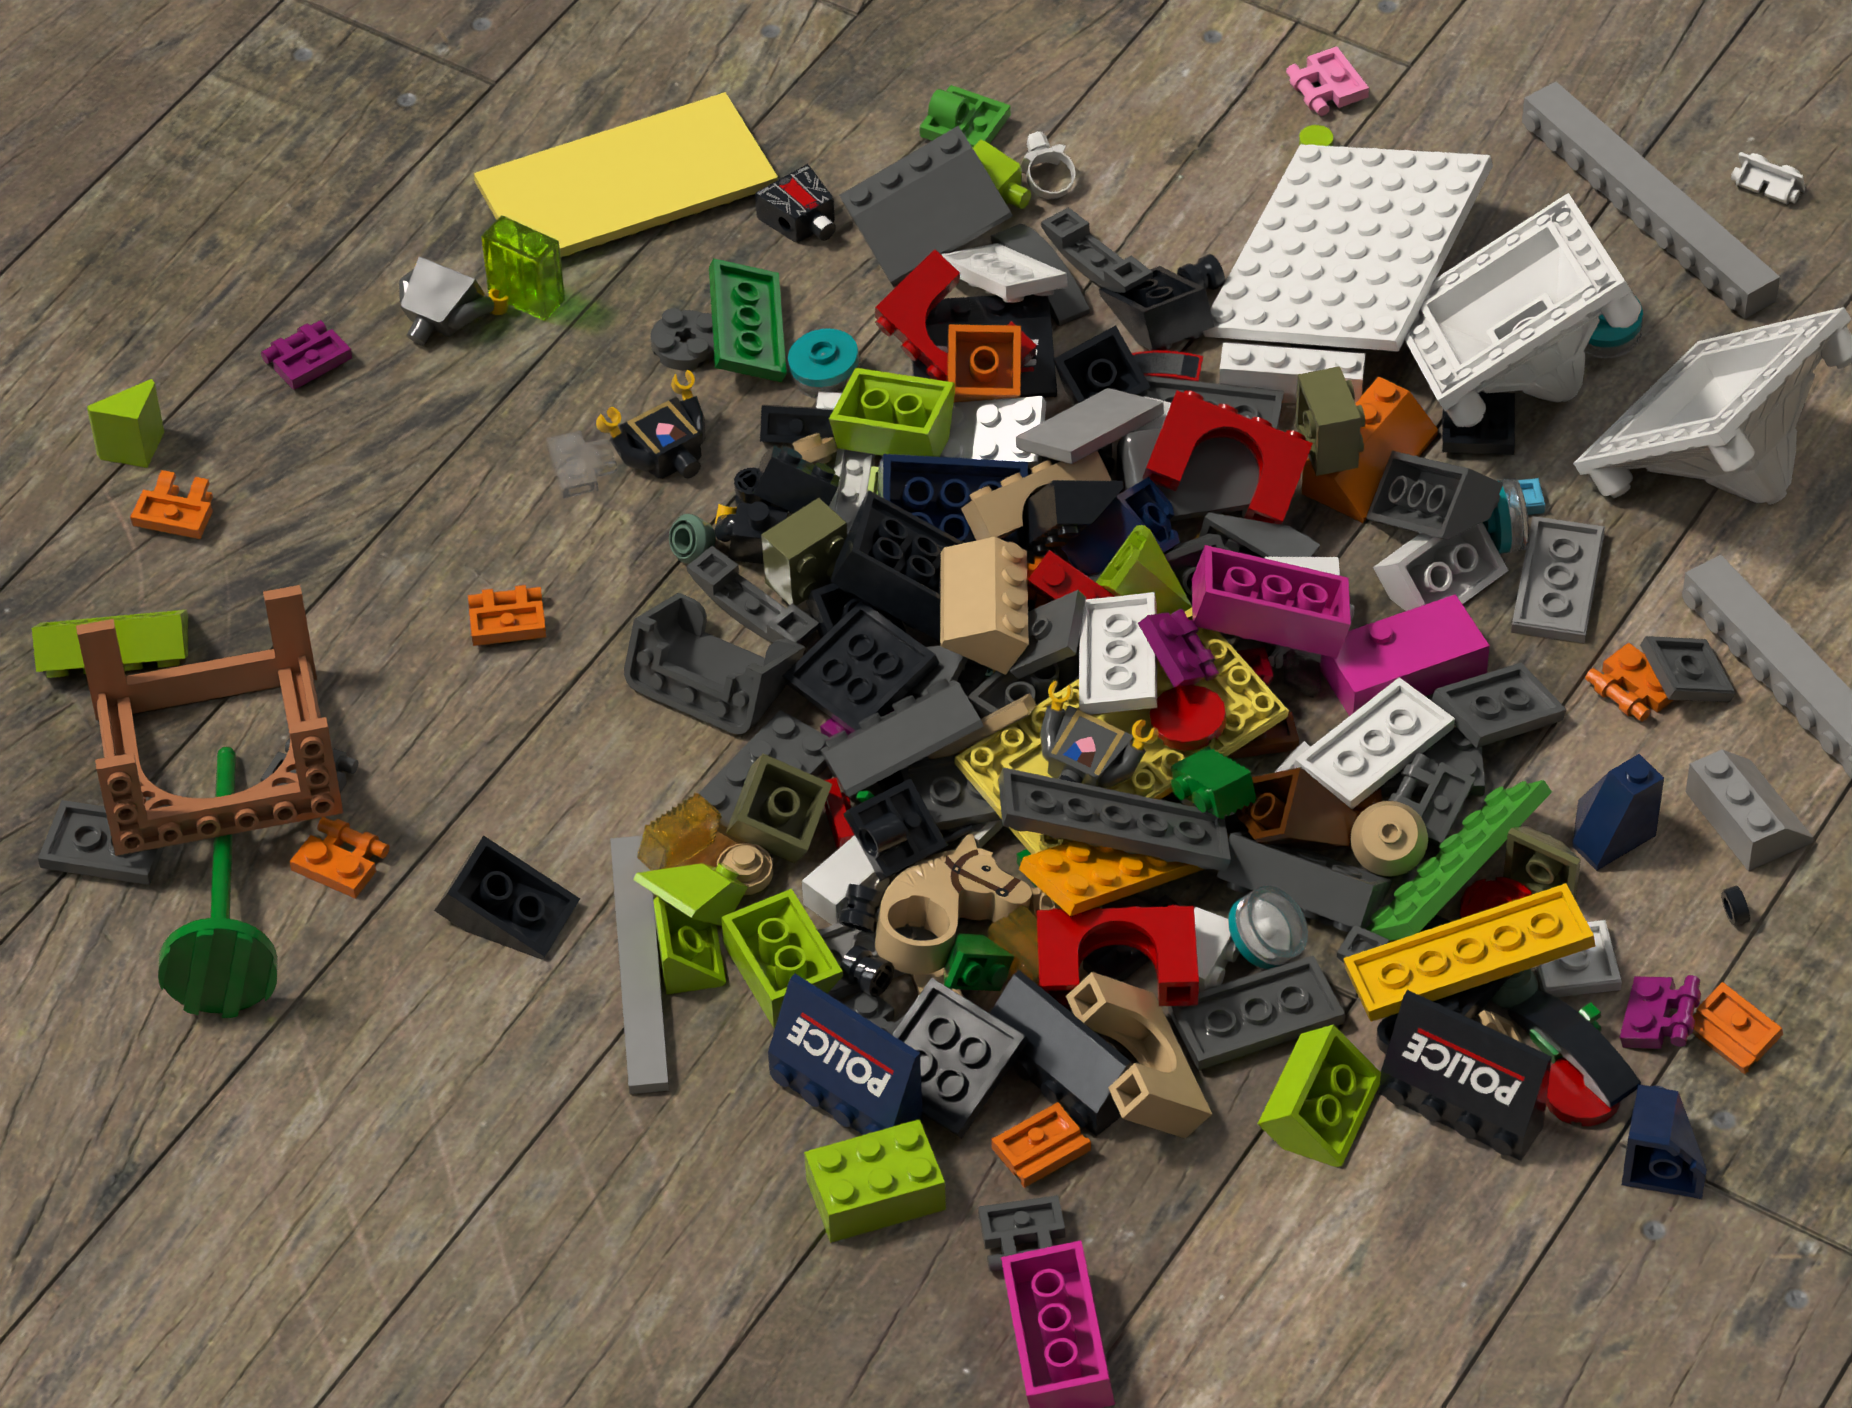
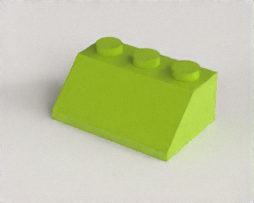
[829,368,955,457]
[721,888,843,1028]
[1258,1024,1381,1167]

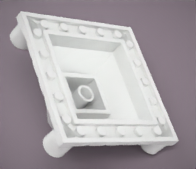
[1405,193,1641,427]
[1573,307,1852,505]

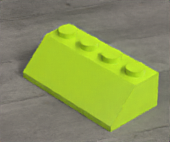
[32,609,188,678]

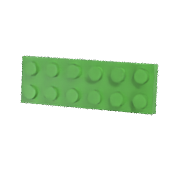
[1365,780,1552,941]

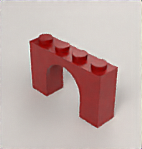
[875,249,1037,381]
[1142,390,1313,525]
[1036,905,1199,1009]

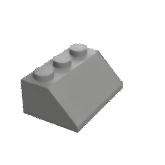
[1685,750,1814,871]

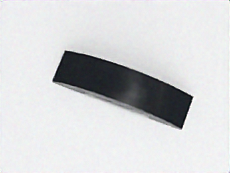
[1508,990,1641,1108]

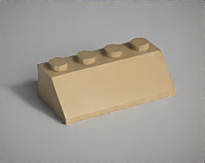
[940,537,1029,675]

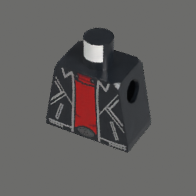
[755,164,836,242]

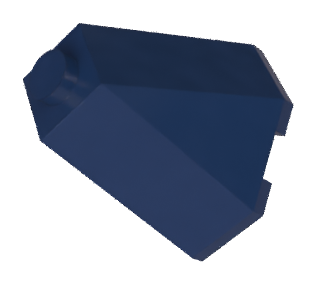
[1061,477,1180,575]
[1572,754,1664,871]
[1621,1084,1707,1199]

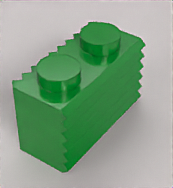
[1171,746,1256,820]

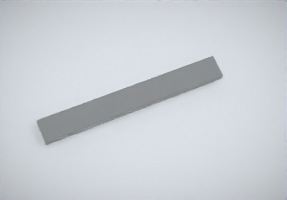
[610,835,669,1094]

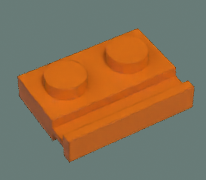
[1692,982,1783,1075]
[992,1102,1091,1188]

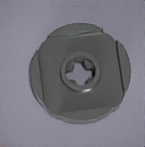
[650,308,715,370]

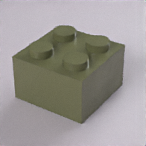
[1295,366,1365,476]
[761,498,848,606]
[726,753,832,864]

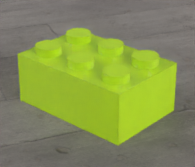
[804,1119,946,1243]

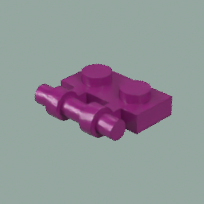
[261,320,352,390]
[1138,609,1219,688]
[1620,975,1701,1049]

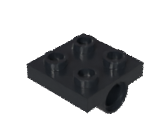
[1442,392,1515,455]
[843,778,948,881]

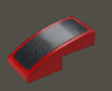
[1132,350,1203,382]

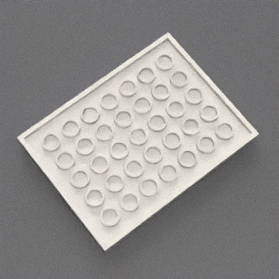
[1203,144,1493,351]

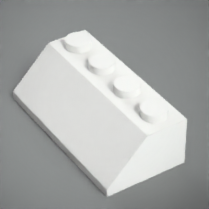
[1219,342,1366,404]

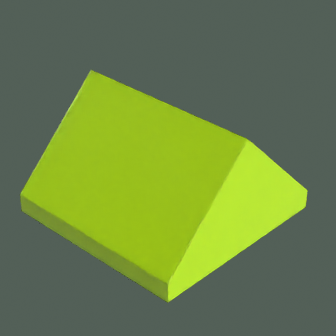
[87,379,165,468]
[653,896,726,995]

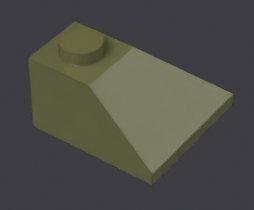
[1503,826,1581,901]

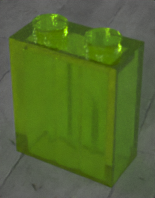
[481,215,565,321]

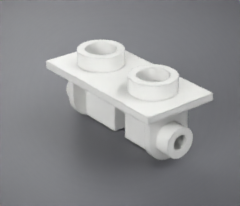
[1731,152,1805,204]

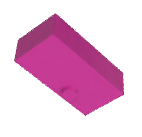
[1192,545,1351,658]
[1320,594,1490,716]
[1001,1240,1115,1408]

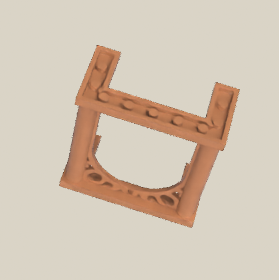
[76,585,344,856]

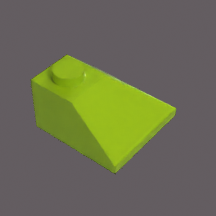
[633,863,748,926]

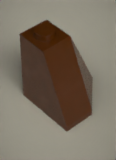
[1235,767,1357,852]

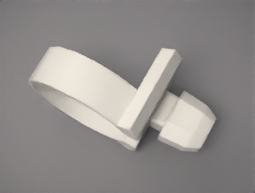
[1021,131,1075,199]

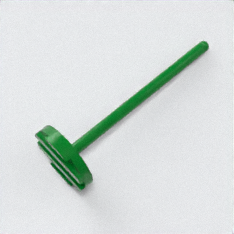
[158,747,278,1018]

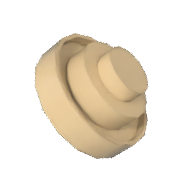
[792,433,838,465]
[716,843,773,895]

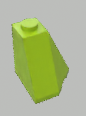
[1096,525,1192,615]

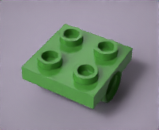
[919,85,1011,148]

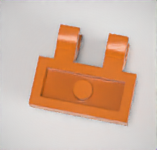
[130,470,213,539]

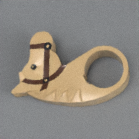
[875,833,1032,975]

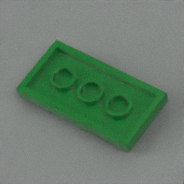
[709,258,787,382]

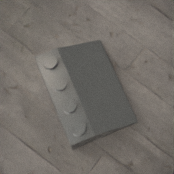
[839,126,1013,286]

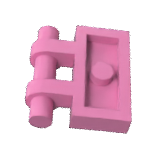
[1286,46,1369,116]

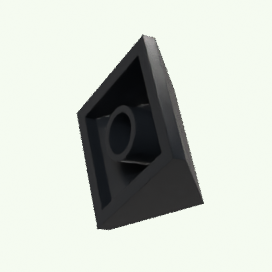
[1053,325,1150,405]

